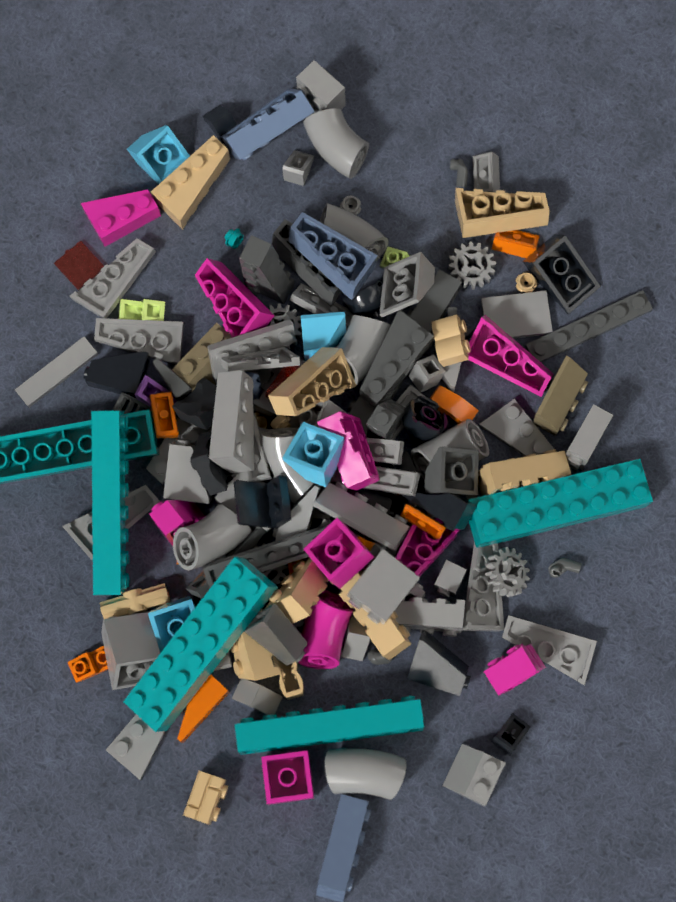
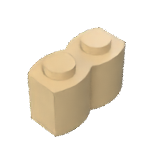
[432,314,471,367]
[273,656,304,700]

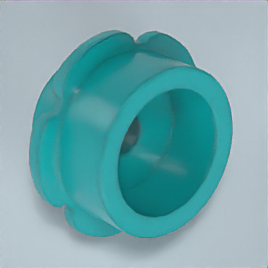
[224,228,244,249]

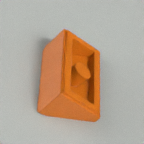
[492,230,540,258]
[150,392,179,438]
[400,503,446,539]

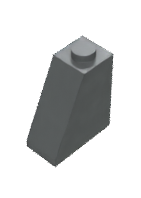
[366,399,405,440]
[244,603,308,666]

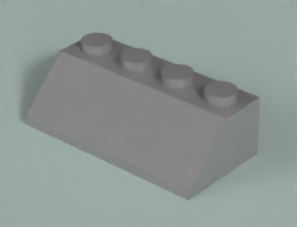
[313,482,411,551]

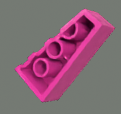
[195,258,275,338]
[468,315,554,397]
[395,508,461,577]

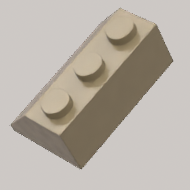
[172,323,232,392]
[533,356,588,436]

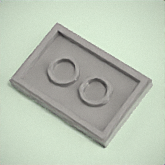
[481,291,553,339]

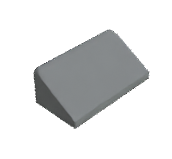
[473,152,500,192]

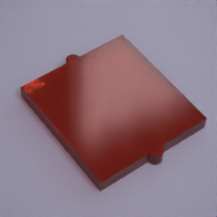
[54,241,104,291]

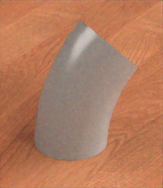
[303,108,369,179]
[319,203,388,260]
[336,315,391,385]
[411,419,489,483]
[261,428,315,504]
[173,504,252,571]
[325,748,406,800]

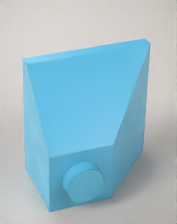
[127,125,190,185]
[301,312,346,361]
[282,422,345,487]
[148,596,195,653]

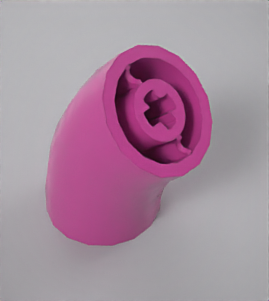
[298,590,354,669]

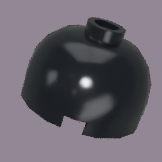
[343,280,383,319]
[402,396,448,441]

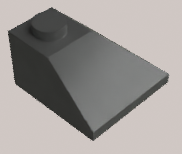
[425,447,479,496]

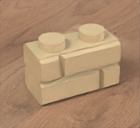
[183,771,229,825]

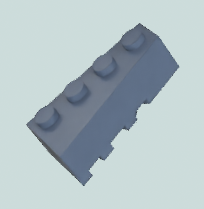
[221,88,315,160]
[288,212,378,300]
[316,794,371,902]

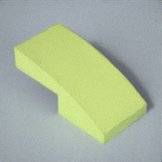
[118,299,165,321]

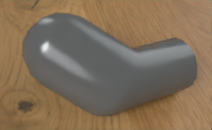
[450,158,468,187]
[548,558,582,578]
[368,649,395,665]

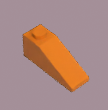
[177,675,230,743]

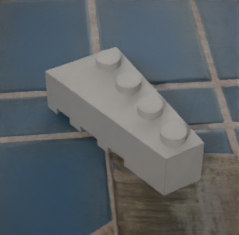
[209,370,254,473]
[395,597,465,637]

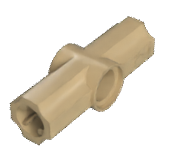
[99,583,171,619]

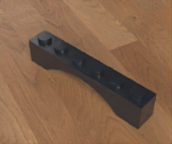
[374,462,477,531]

